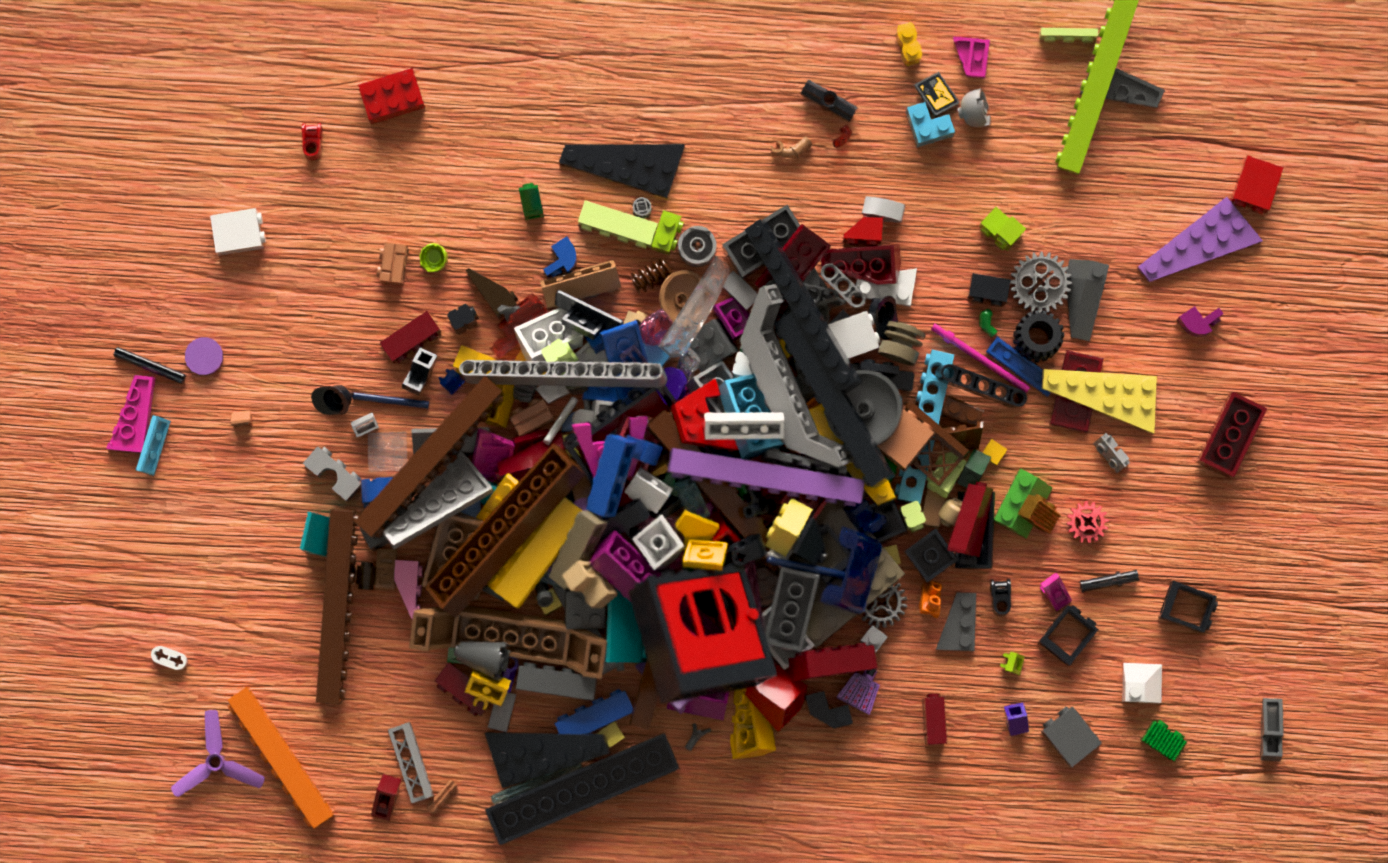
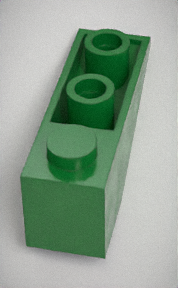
[519,183,544,220]

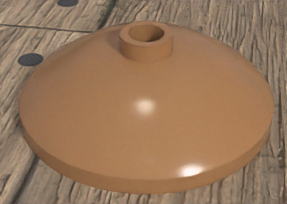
[659,270,711,328]

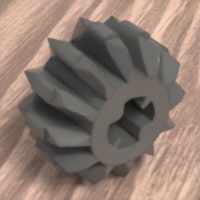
[513,371,537,403]

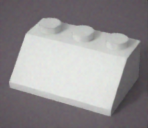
[514,308,583,361]

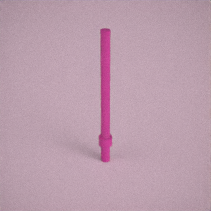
[931,324,1030,393]

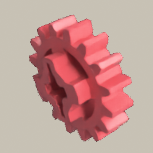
[1066,501,1109,543]

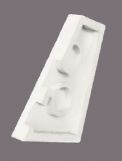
[854,268,917,307]

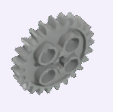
[1010,251,1072,313]

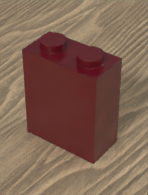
[922,693,947,745]

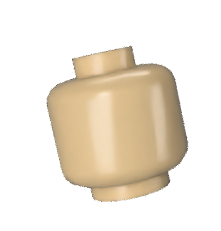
[939,498,962,527]

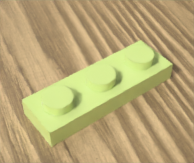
[1039,28,1098,43]

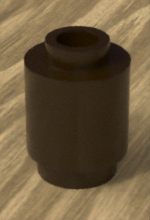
[356,562,376,590]

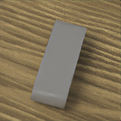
[821,263,866,308]

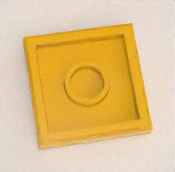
[683,539,728,570]

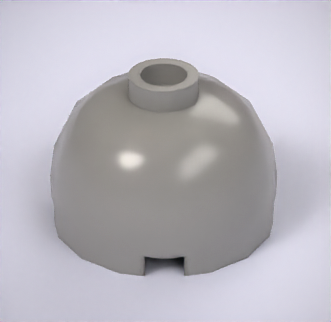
[958,88,991,128]

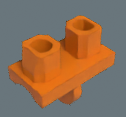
[918,581,942,618]

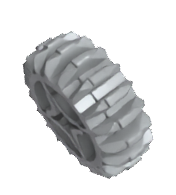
[858,583,907,628]

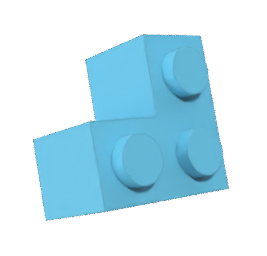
[906,102,955,147]

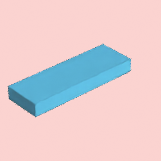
[136,415,171,476]

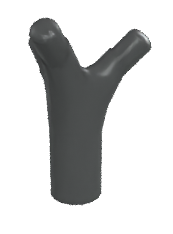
[685,723,711,751]

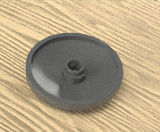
[826,370,903,446]

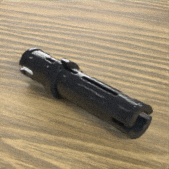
[1080,569,1139,593]

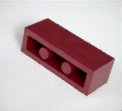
[380,311,441,364]
[435,662,491,716]

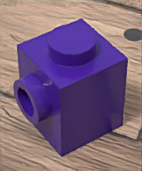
[1004,702,1029,736]

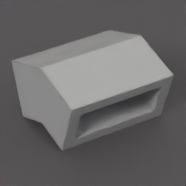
[351,413,379,438]

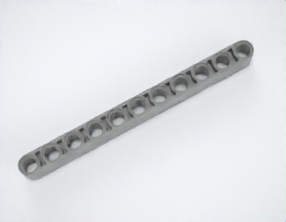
[459,360,667,388]

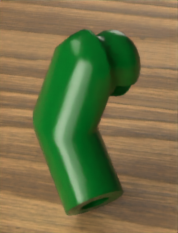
[979,309,998,338]

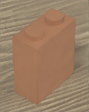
[878,409,934,472]

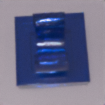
[439,369,465,395]

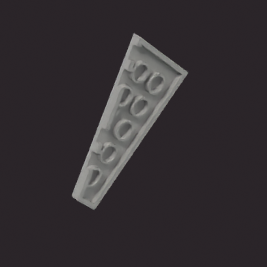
[383,451,493,550]

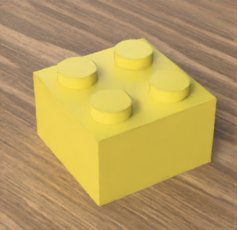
[765,498,812,557]

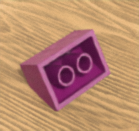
[667,692,729,721]

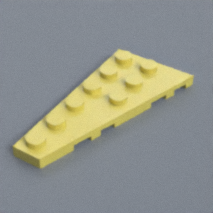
[1042,369,1157,434]

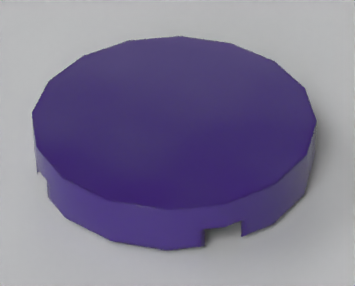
[656,367,687,405]

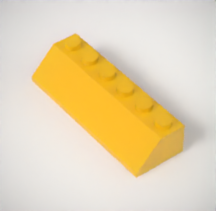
[486,497,583,609]

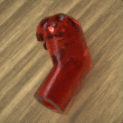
[832,125,852,148]

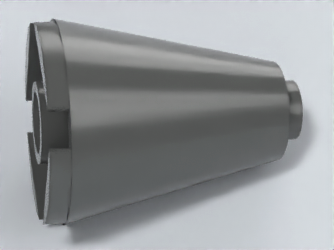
[454,642,510,681]

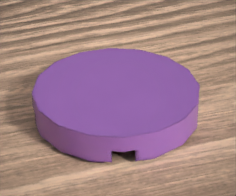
[185,337,223,375]

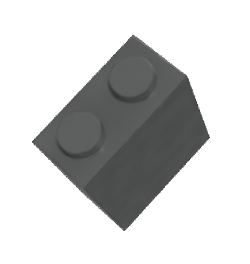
[1041,706,1102,767]

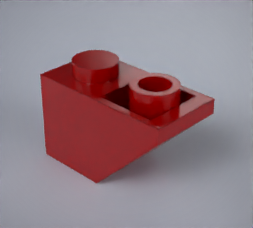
[843,217,883,246]

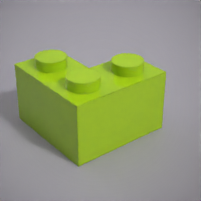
[979,207,1026,251]

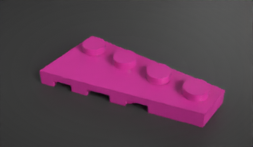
[106,375,155,453]

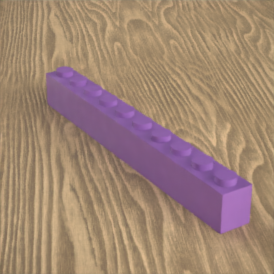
[668,448,865,507]

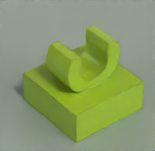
[1000,652,1025,675]

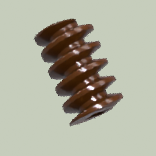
[631,258,672,295]

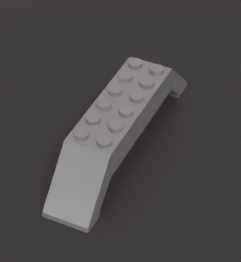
[740,284,854,467]

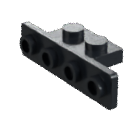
[555,290,624,340]
[852,359,914,391]

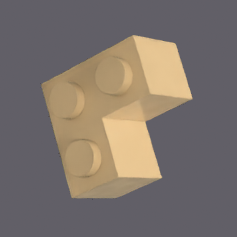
[562,561,618,608]

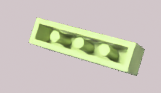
[578,200,658,249]

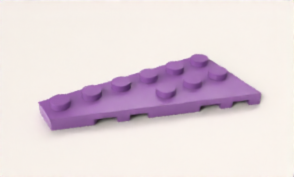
[1137,197,1263,282]

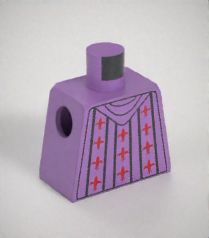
[836,669,879,715]

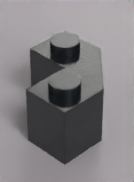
[805,691,853,729]

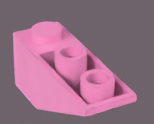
[394,560,423,620]

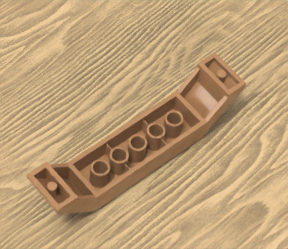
[409,605,607,679]

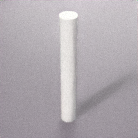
[543,397,578,445]

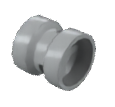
[633,197,652,219]

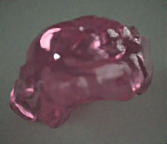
[639,308,673,346]

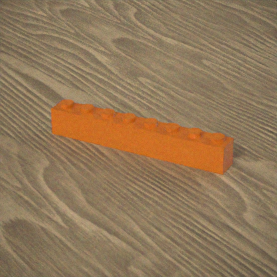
[227,687,335,829]

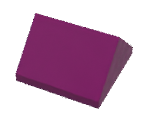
[712,297,750,342]

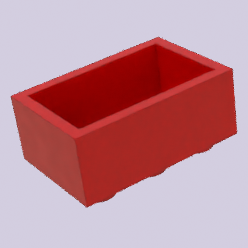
[358,68,425,125]

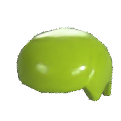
[419,243,448,273]

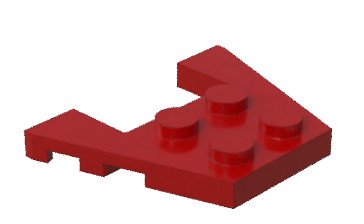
[671,379,738,452]

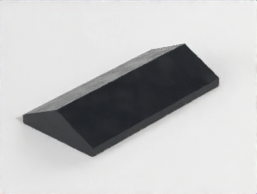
[955,492,995,569]

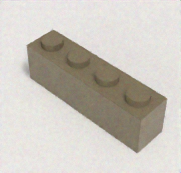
[549,510,608,590]

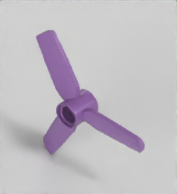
[171,710,265,797]

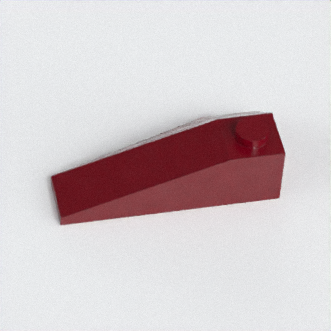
[821,244,901,285]

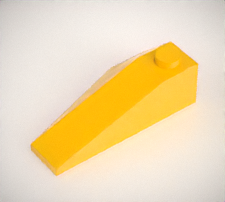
[730,688,776,759]

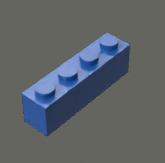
[586,435,637,517]
[555,689,633,734]

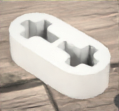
[151,646,188,670]

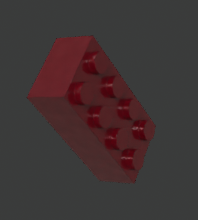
[1196,392,1267,479]
[788,642,877,681]

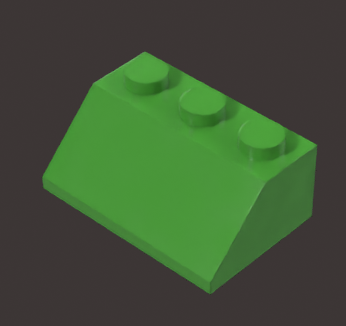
[994,468,1053,539]

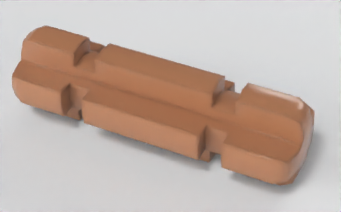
[427,780,458,814]

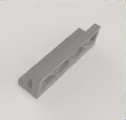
[388,722,434,803]

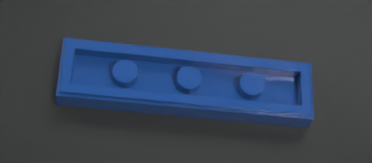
[986,337,1051,397]

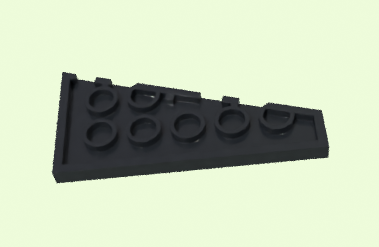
[559,144,685,199]

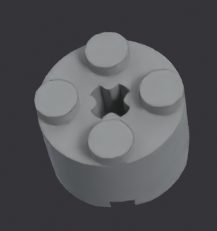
[678,226,717,267]

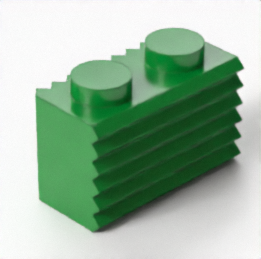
[1140,720,1187,762]

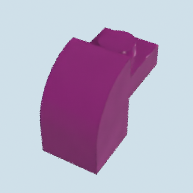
[1176,306,1223,337]

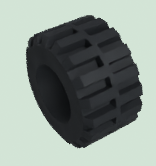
[1013,310,1064,362]

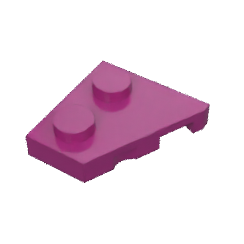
[953,36,990,78]

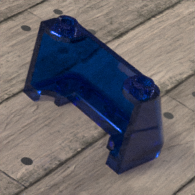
[821,526,882,614]

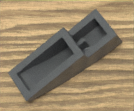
[1260,698,1283,761]

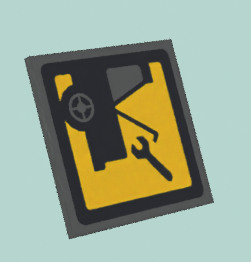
[914,72,960,116]

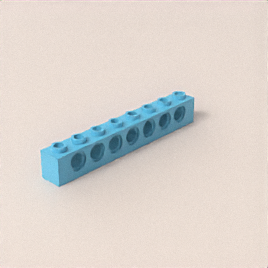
[894,350,954,504]

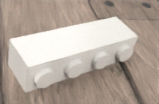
[705,413,784,439]

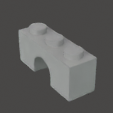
[303,446,362,502]

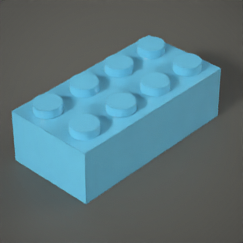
[719,374,784,460]

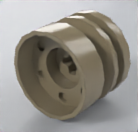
[877,321,926,366]

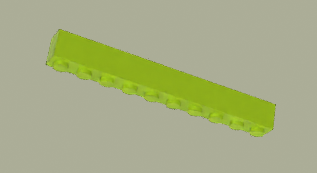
[1055,0,1139,175]

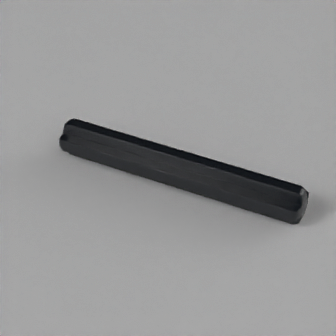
[113,347,186,384]

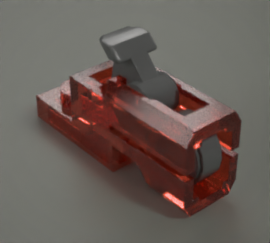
[490,293,549,358]

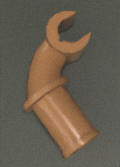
[771,136,813,159]

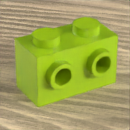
[651,210,684,256]

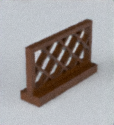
[904,400,970,486]

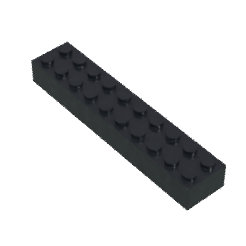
[485,733,680,845]

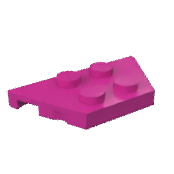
[472,428,514,482]

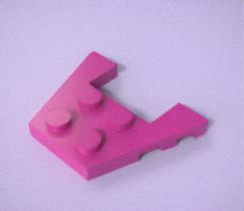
[572,416,648,479]

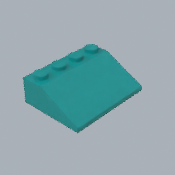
[606,587,647,662]

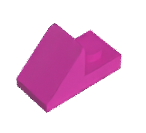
[1040,573,1072,611]

